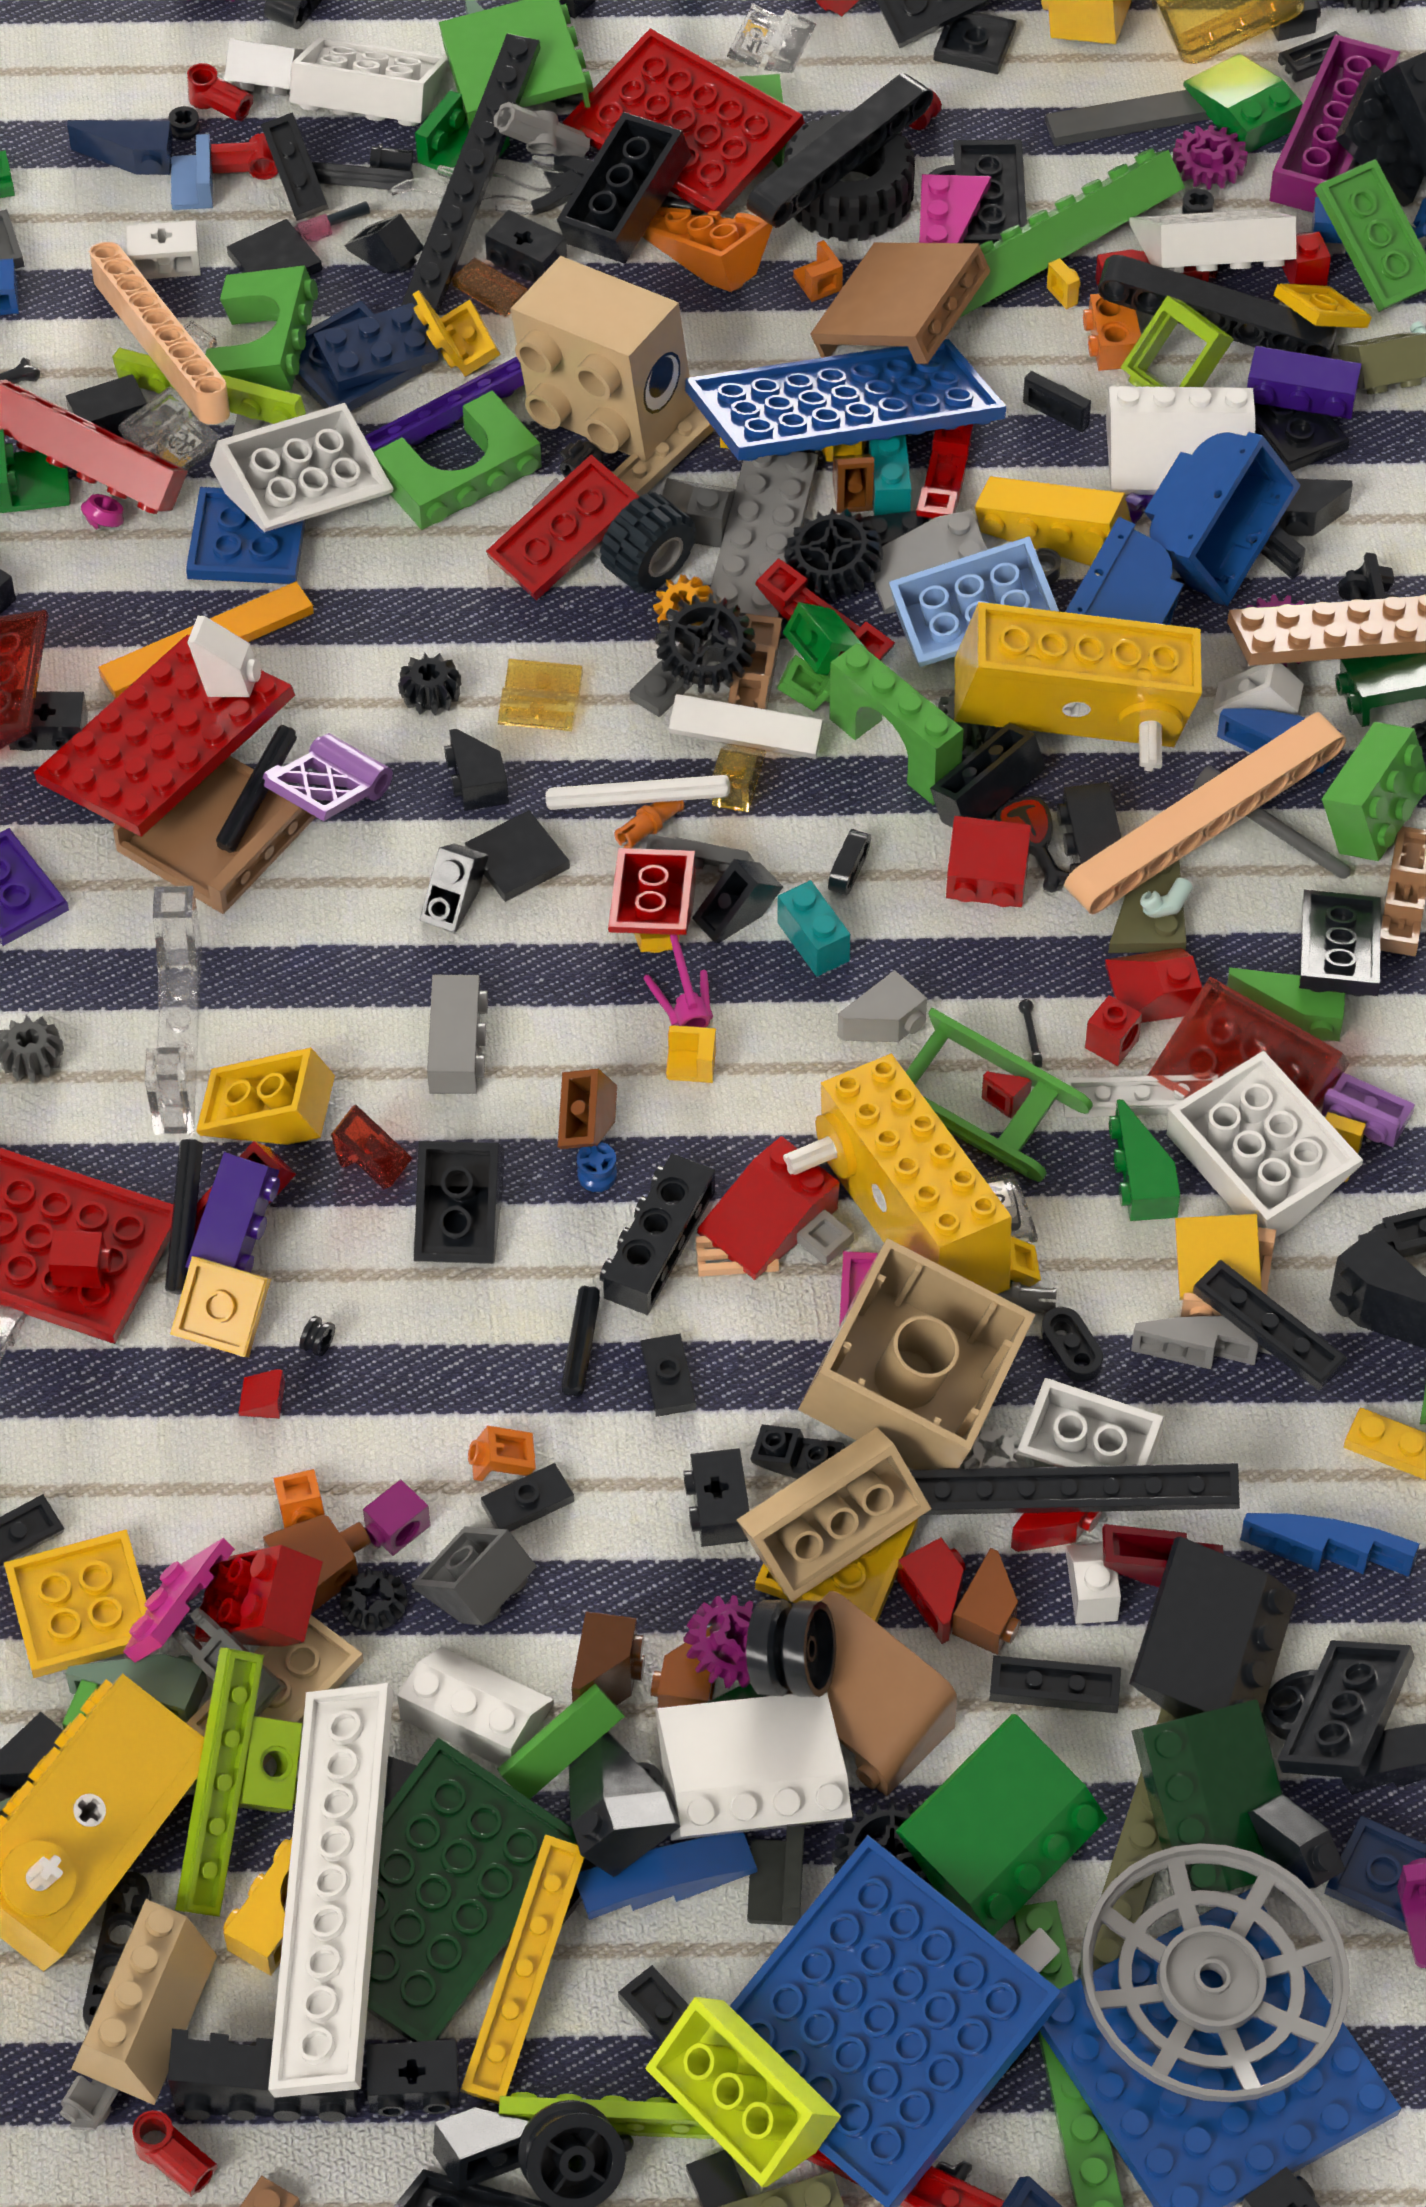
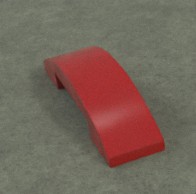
[916,424,973,518]
[756,558,895,661]

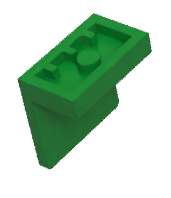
[415,90,510,176]
[0,429,71,513]

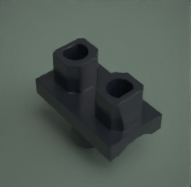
[1337,552,1399,600]

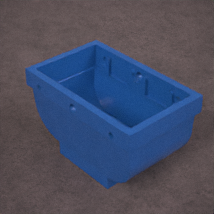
[1144,432,1301,606]
[1065,517,1184,625]

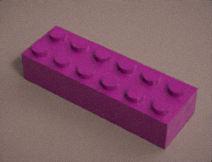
[1269,34,1400,213]

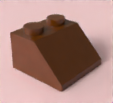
[571,1611,645,1705]

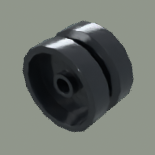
[746,1600,836,1697]

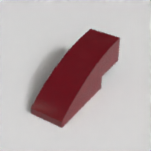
[1102,1524,1224,1587]

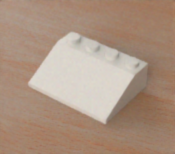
[289,37,449,126]
[1129,209,1296,273]
[1106,386,1255,495]
[210,403,393,532]
[1166,1051,1363,1238]
[656,1692,852,1840]

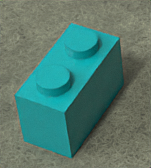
[869,434,911,516]
[777,880,851,977]

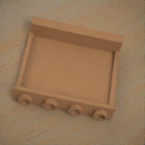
[810,242,991,364]
[113,756,316,914]

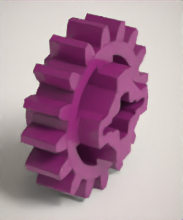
[1172,125,1248,190]
[683,1595,753,1689]

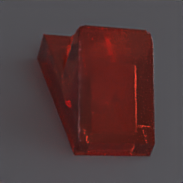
[331,1105,412,1189]

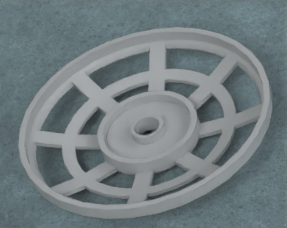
[1081,1844,1350,2102]

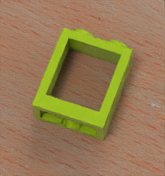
[1120,295,1234,387]

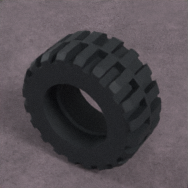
[783,111,915,242]

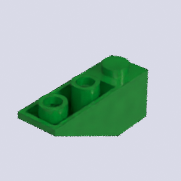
[1109,1099,1180,1221]

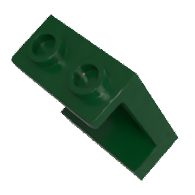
[1335,653,1426,727]

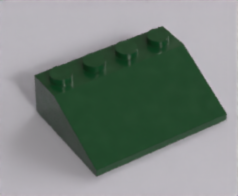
[1131,1699,1282,1895]

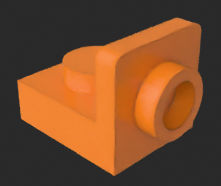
[468,1425,536,1481]
[273,1469,325,1528]

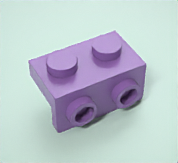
[1321,1072,1415,1147]

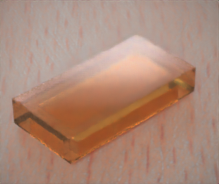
[452,257,528,317]

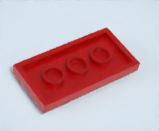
[486,455,639,601]

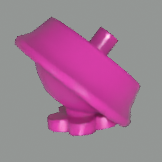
[81,494,124,530]

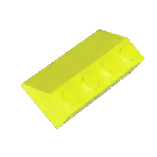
[645,1997,841,2187]

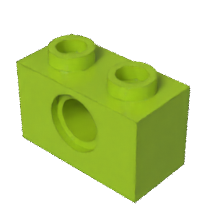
[238,1716,302,1813]

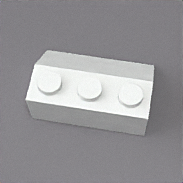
[1017,1378,1164,1467]
[397,1647,554,1766]

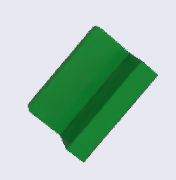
[783,602,866,676]

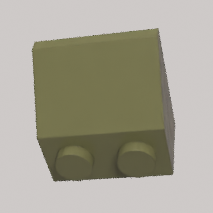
[1337,332,1426,395]

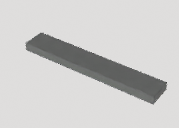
[1045,90,1210,146]

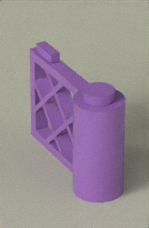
[263,733,393,821]

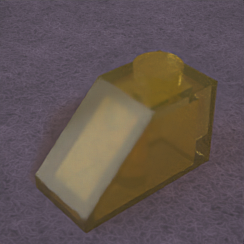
[712,744,766,812]

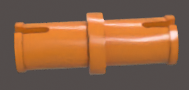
[614,800,685,849]

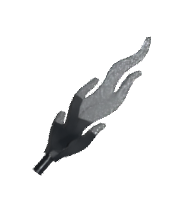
[390,155,592,215]

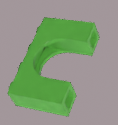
[205,265,318,391]
[373,390,542,530]
[829,643,964,805]

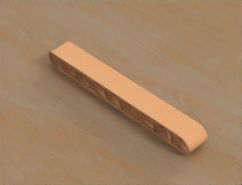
[89,242,230,424]
[1064,712,1346,914]

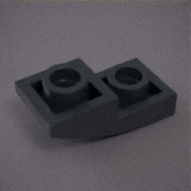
[750,1424,845,1479]

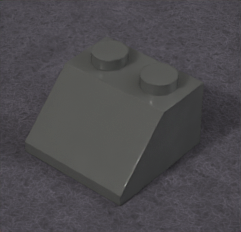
[411,1526,537,1626]

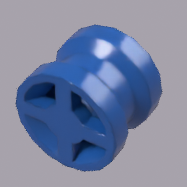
[577,1142,617,1192]

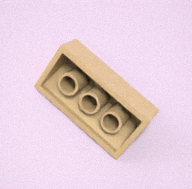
[737,1427,931,1602]
[71,1899,217,2105]

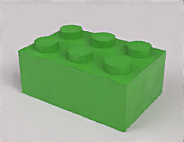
[1322,722,1426,861]

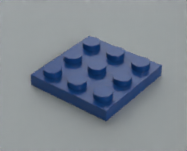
[186,487,306,584]

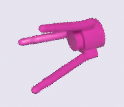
[643,935,713,1028]

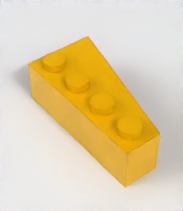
[974,476,1131,566]

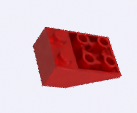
[194,1545,323,1647]

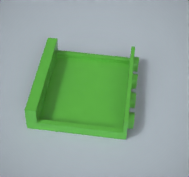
[438,0,594,129]

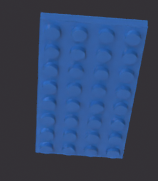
[685,339,1006,461]

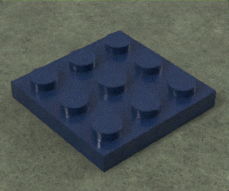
[295,301,422,412]

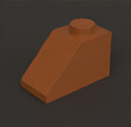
[833,454,874,513]
[557,1068,617,1149]
[952,1548,1021,1655]
[651,1626,716,1708]

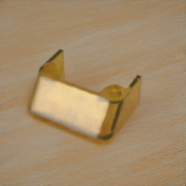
[1151,0,1304,64]

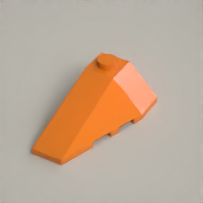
[642,207,773,292]

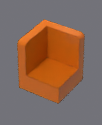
[793,240,843,302]

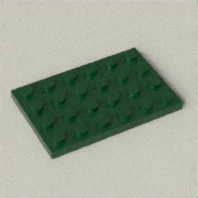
[367,1738,577,2042]

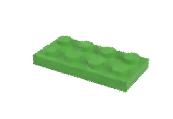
[1314,159,1426,312]

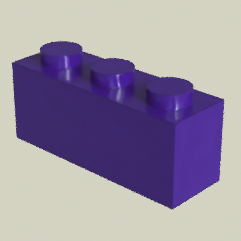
[1247,346,1362,419]
[185,1152,280,1273]

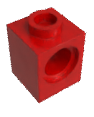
[1085,995,1142,1066]

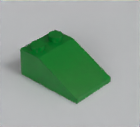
[1183,53,1303,153]

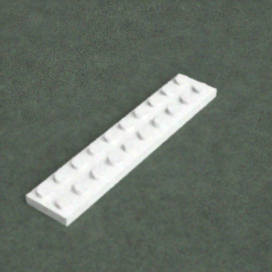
[268,1683,393,2098]

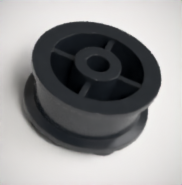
[518,2100,626,2207]

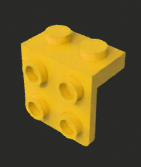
[413,290,501,377]

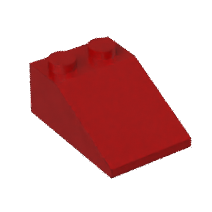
[608,848,696,935]
[697,1136,840,1280]

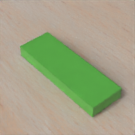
[497,1683,625,1799]

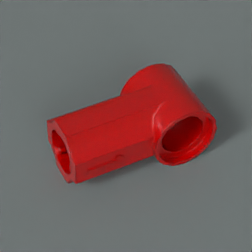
[187,63,253,122]
[211,133,278,180]
[132,2110,218,2197]

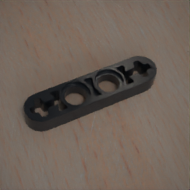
[83,1871,151,2031]

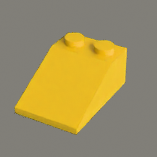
[196,1047,335,1145]

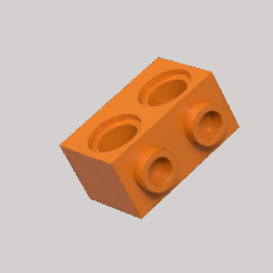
[1083,294,1141,371]

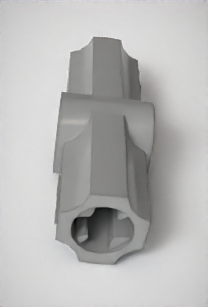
[494,102,590,158]

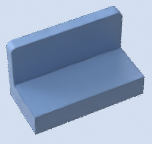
[171,134,213,210]

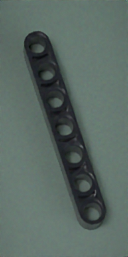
[746,73,933,228]
[1098,255,1337,358]

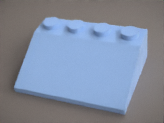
[889,536,1059,667]

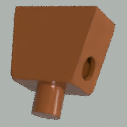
[263,1515,371,1614]

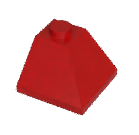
[1105,948,1202,1023]

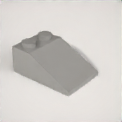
[874,510,987,614]

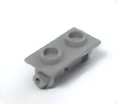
[60,2076,119,2131]

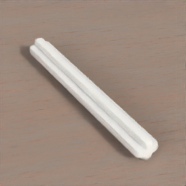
[546,775,730,810]

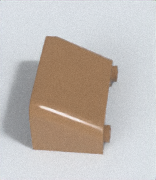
[766,1591,957,1796]

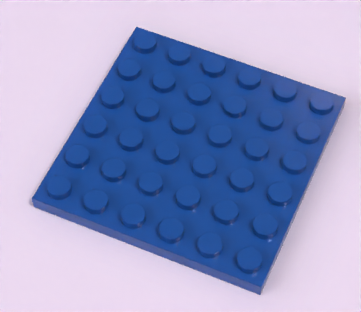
[730,1835,1066,2207]
[1039,1889,1402,2207]

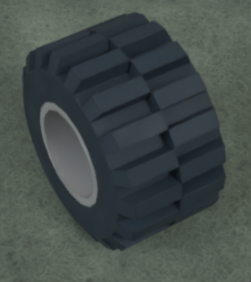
[600,492,697,594]

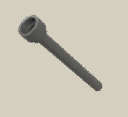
[1193,765,1351,879]

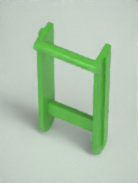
[906,1008,1093,1182]

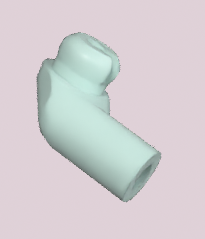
[1140,878,1193,918]

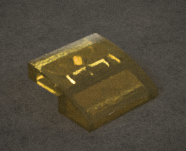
[498,659,583,732]

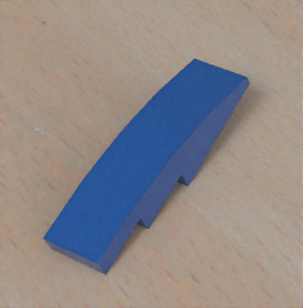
[1240,1513,1420,1577]
[576,1832,758,1920]

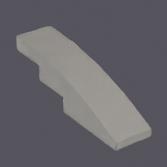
[1131,1316,1272,1369]

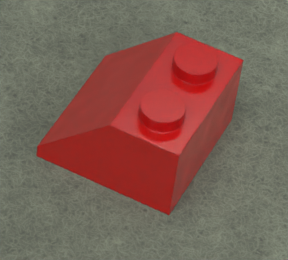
[946,816,1031,908]

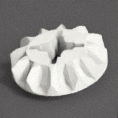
[962,1423,1026,1469]

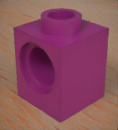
[363,1479,431,1556]

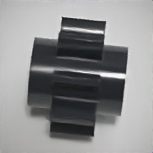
[560,440,603,478]

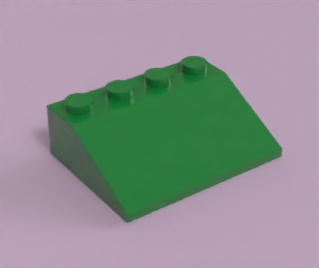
[896,1714,1108,1936]

